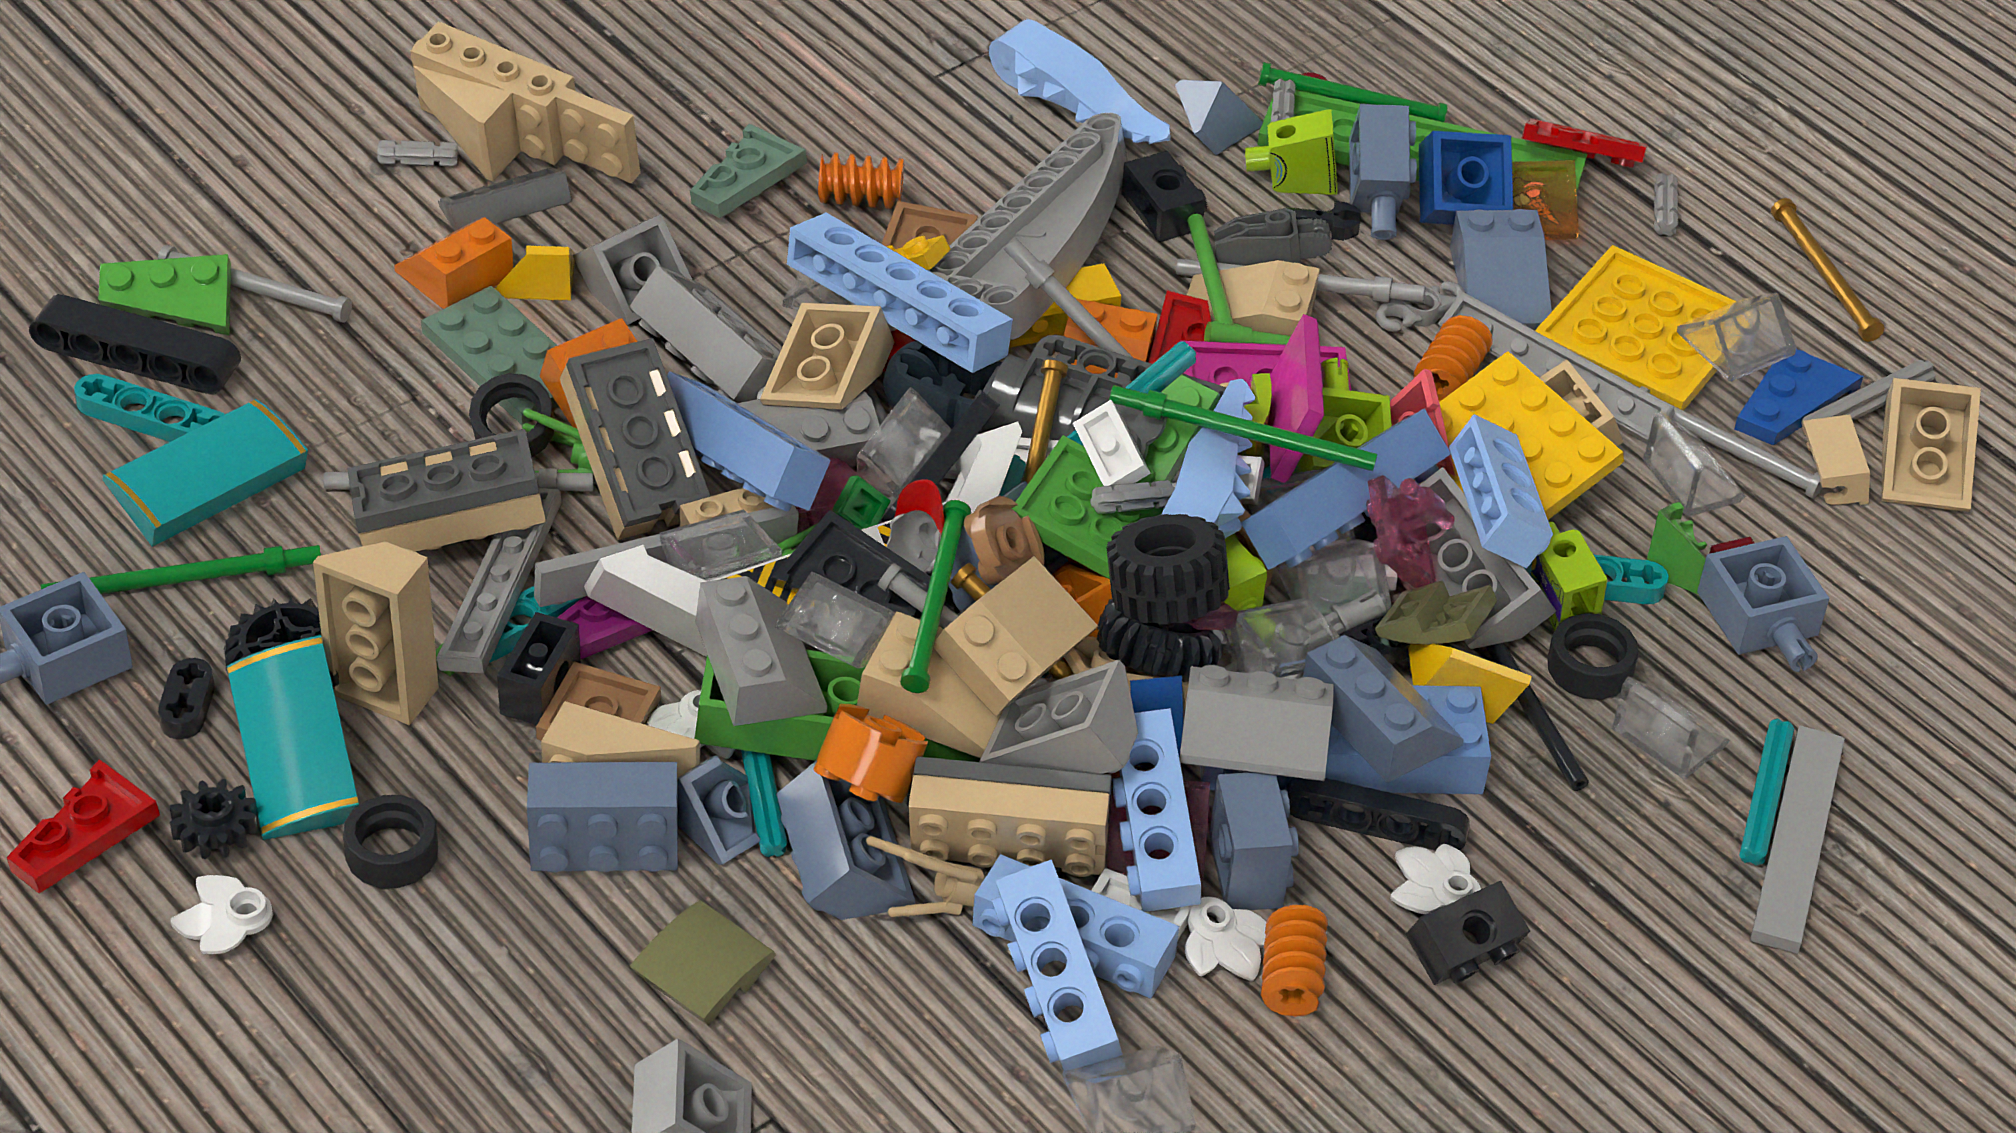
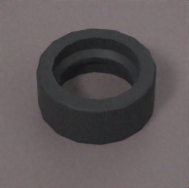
[469,373,555,457]
[1547,613,1639,700]
[343,795,438,888]

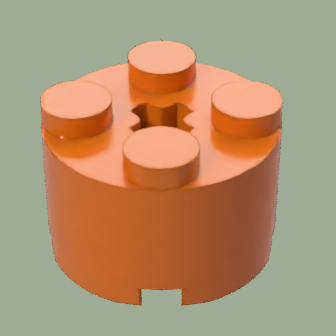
[813,704,928,803]

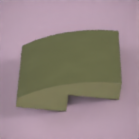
[1375,580,1497,644]
[630,900,776,1026]

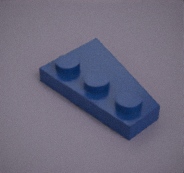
[1734,345,1864,446]

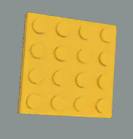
[1535,245,1759,411]
[1411,351,1624,520]

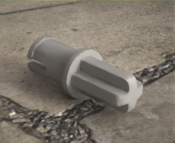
[1296,589,1387,652]

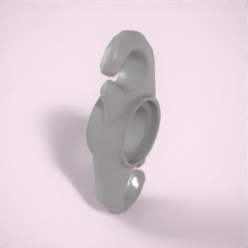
[1375,281,1465,332]

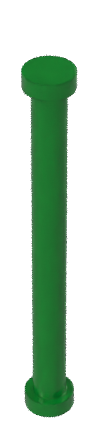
[1258,62,1448,122]
[900,500,971,693]

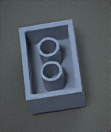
[527,762,678,872]

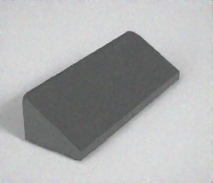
[438,167,571,231]

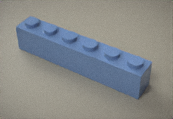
[667,371,831,512]
[1240,408,1451,570]

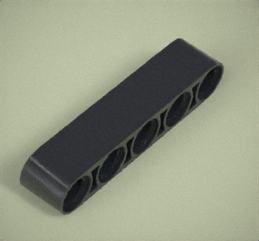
[29,294,241,395]

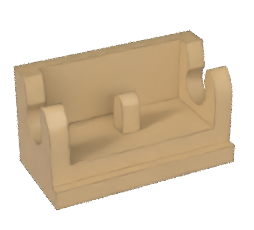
[1803,414,1870,505]

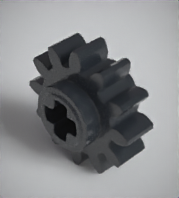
[170,779,258,859]

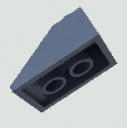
[1450,209,1552,329]

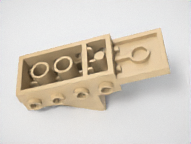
[410,21,640,184]

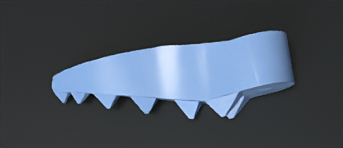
[989,19,1171,144]
[1161,379,1255,538]

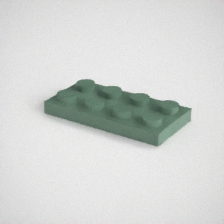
[421,286,559,425]

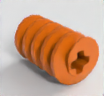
[818,152,904,210]
[1414,315,1493,402]
[1261,905,1328,1016]

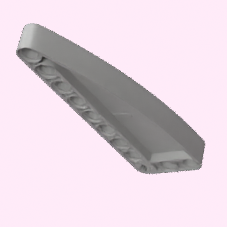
[928,113,1127,340]

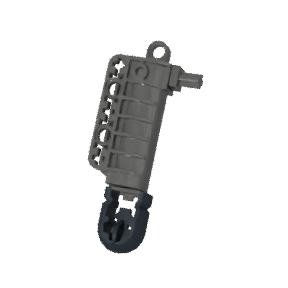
[883,335,1227,441]

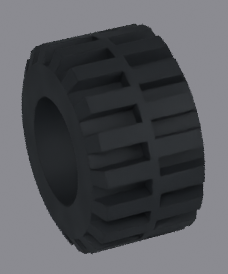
[1107,514,1230,625]

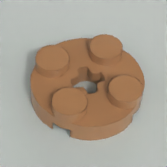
[964,496,1044,585]

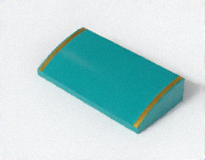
[102,399,308,547]
[227,635,359,840]

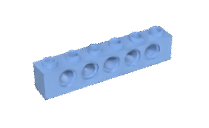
[787,213,1013,373]

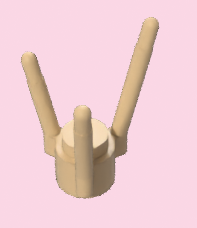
[866,836,984,917]

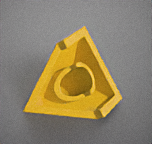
[495,246,575,300]

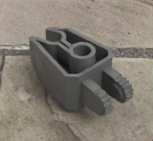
[1214,208,1332,266]

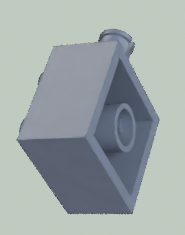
[1349,104,1417,240]
[1697,536,1830,672]
[0,572,133,705]
[1209,768,1299,910]

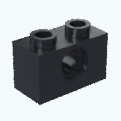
[1121,151,1207,243]
[497,612,581,725]
[1405,880,1530,985]

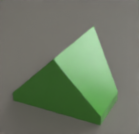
[1647,502,1707,594]

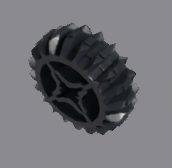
[224,596,340,689]
[1096,599,1224,682]

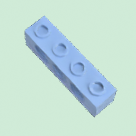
[1449,414,1553,568]
[1112,708,1201,912]
[972,854,1179,999]
[992,859,1123,1076]

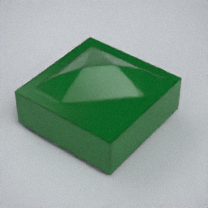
[831,475,891,530]

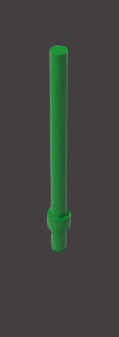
[1109,385,1378,471]
[41,545,321,594]

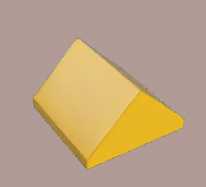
[1408,643,1532,724]

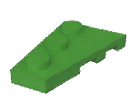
[98,254,231,335]
[1143,375,1221,483]

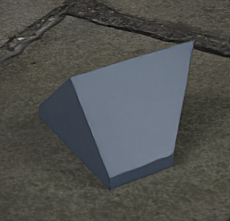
[1175,80,1263,155]
[677,756,760,865]

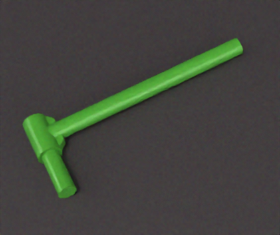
[1188,214,1291,345]

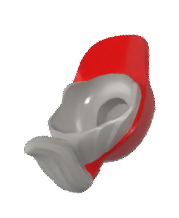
[886,479,945,576]

